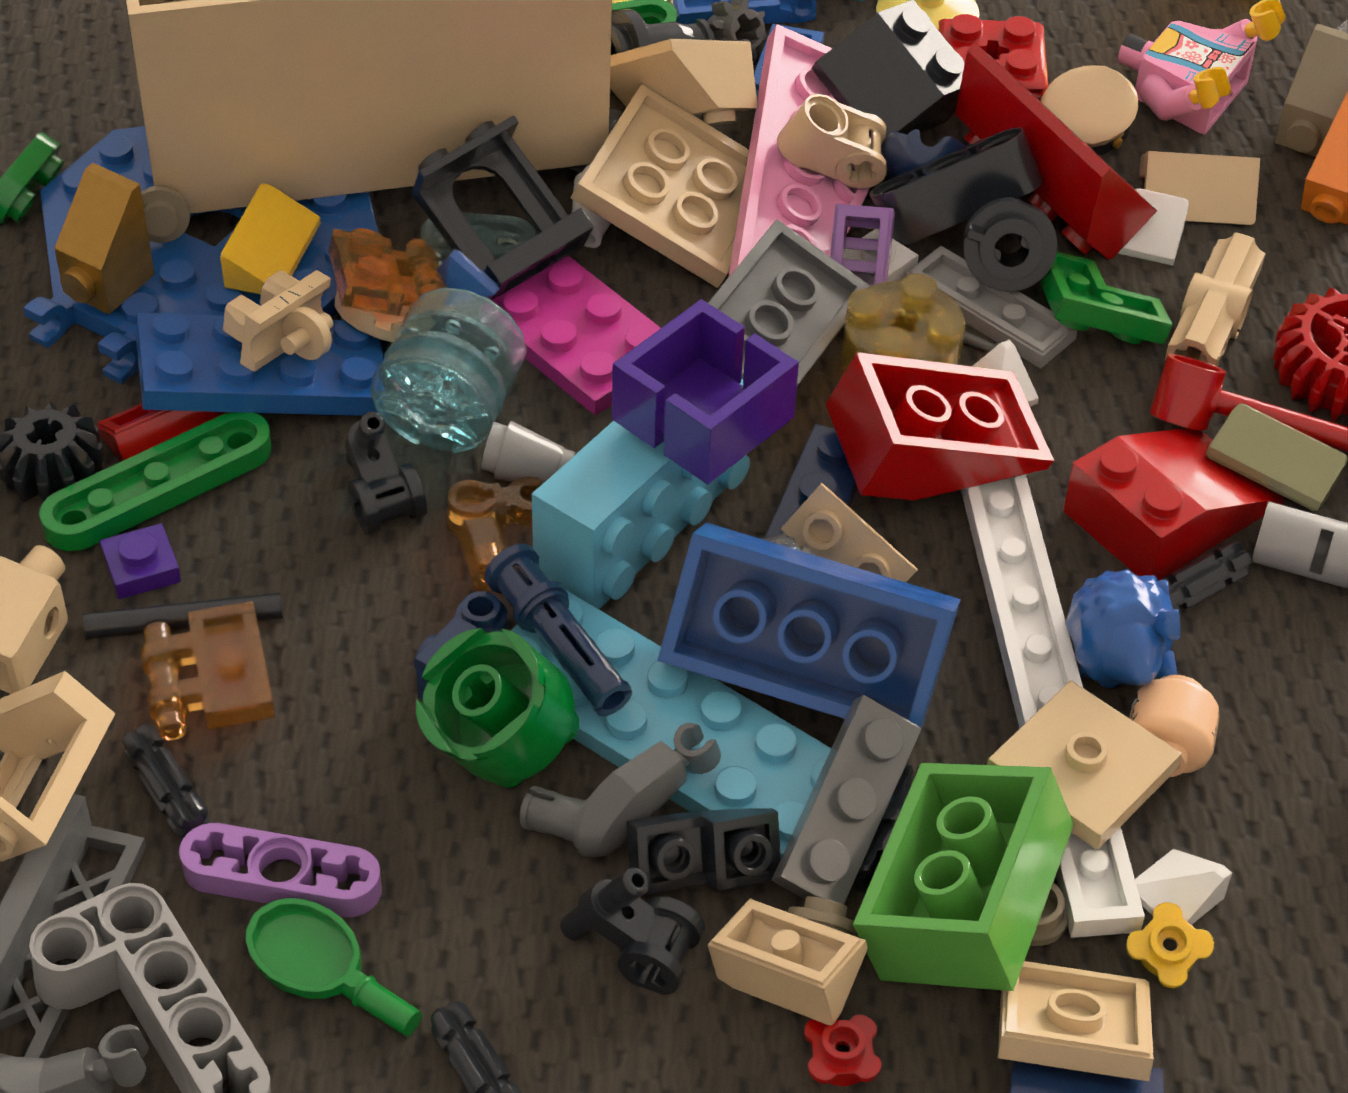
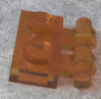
[328,228,447,316]
[140,601,275,740]

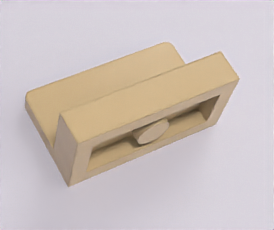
[1139,151,1260,225]

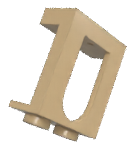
[0,671,115,862]

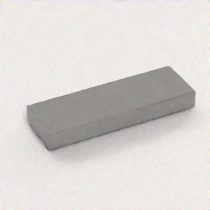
[904,246,1078,369]

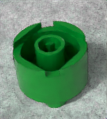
[416,628,579,788]

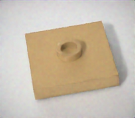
[987,680,1182,850]
[998,961,1154,1082]

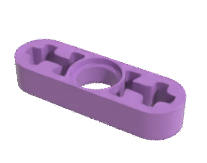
[179,823,382,917]

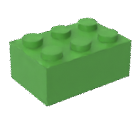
[853,763,1074,991]

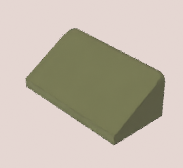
[1205,403,1348,511]

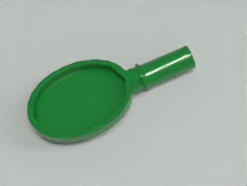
[246,898,422,1037]

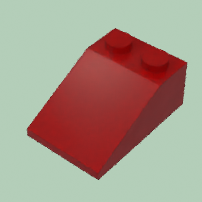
[826,352,1054,500]
[1063,428,1284,581]

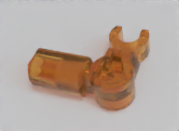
[446,476,541,592]

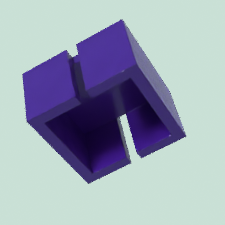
[612,299,799,485]

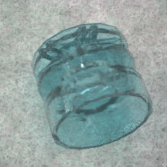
[370,288,527,453]

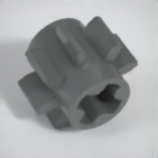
[707,0,768,60]

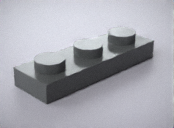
[771,695,922,904]

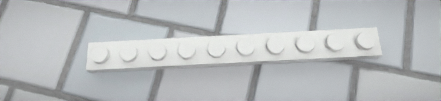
[961,474,1145,938]

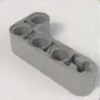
[29,883,271,1093]

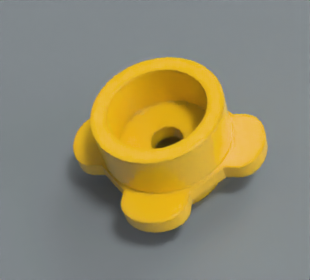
[1126,902,1214,988]

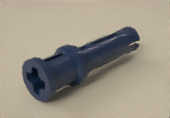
[484,543,632,716]

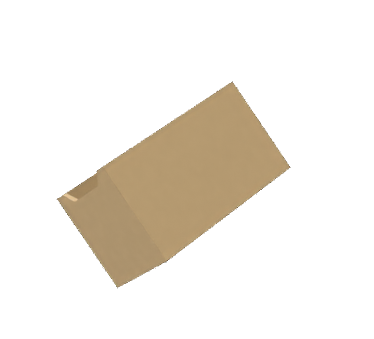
[126,0,612,214]

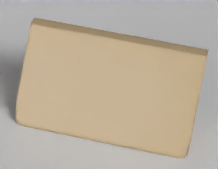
[707,899,868,1025]

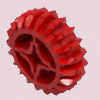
[1273,287,1348,422]

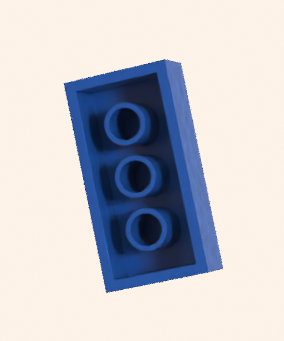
[657,523,961,728]

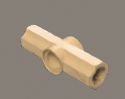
[1165,233,1265,367]

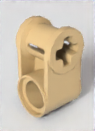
[777,94,886,189]

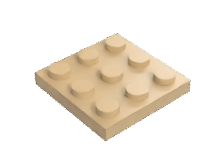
[570,84,749,288]

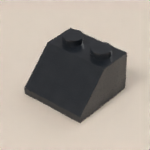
[811,0,965,138]

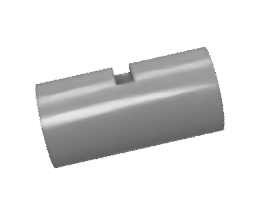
[1252,501,1348,589]

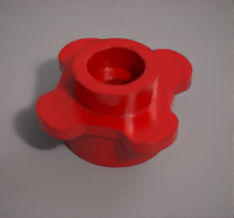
[804,1015,882,1086]

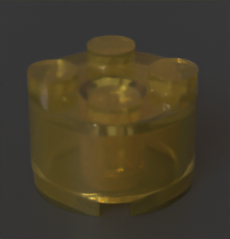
[841,273,966,376]

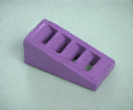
[830,204,895,325]

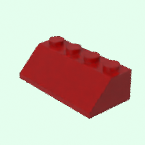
[955,42,1157,260]

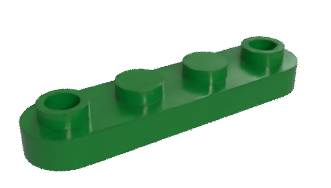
[39,412,272,551]

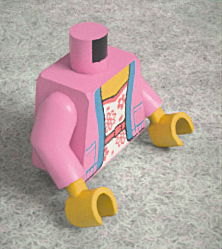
[1117,0,1286,135]

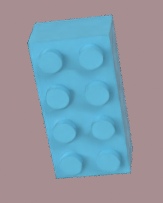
[532,379,750,609]

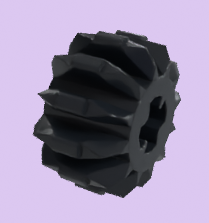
[0,401,104,502]

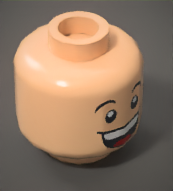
[1129,675,1219,777]

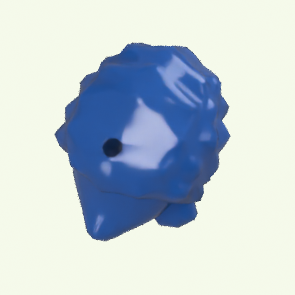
[1065,569,1180,689]

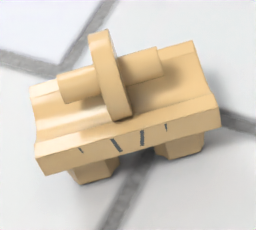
[223,270,333,372]

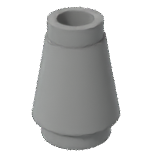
[480,421,576,484]

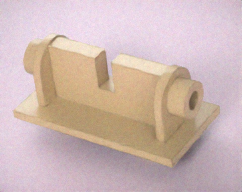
[781,483,918,582]

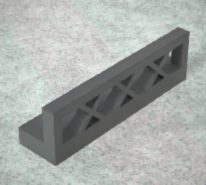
[0,794,147,1059]

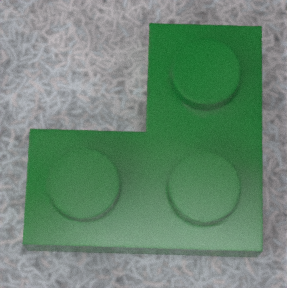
[1039,252,1173,345]

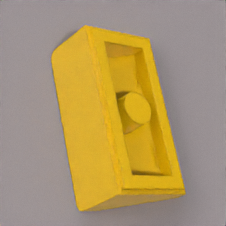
[220,183,321,294]

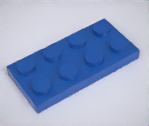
[135,312,391,416]

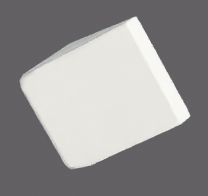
[1118,188,1189,266]

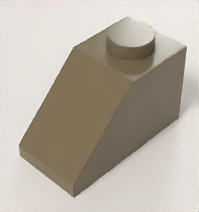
[1275,23,1348,157]

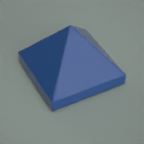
[436,250,500,309]

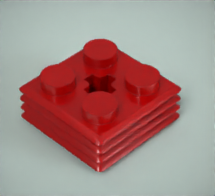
[938,14,1049,101]

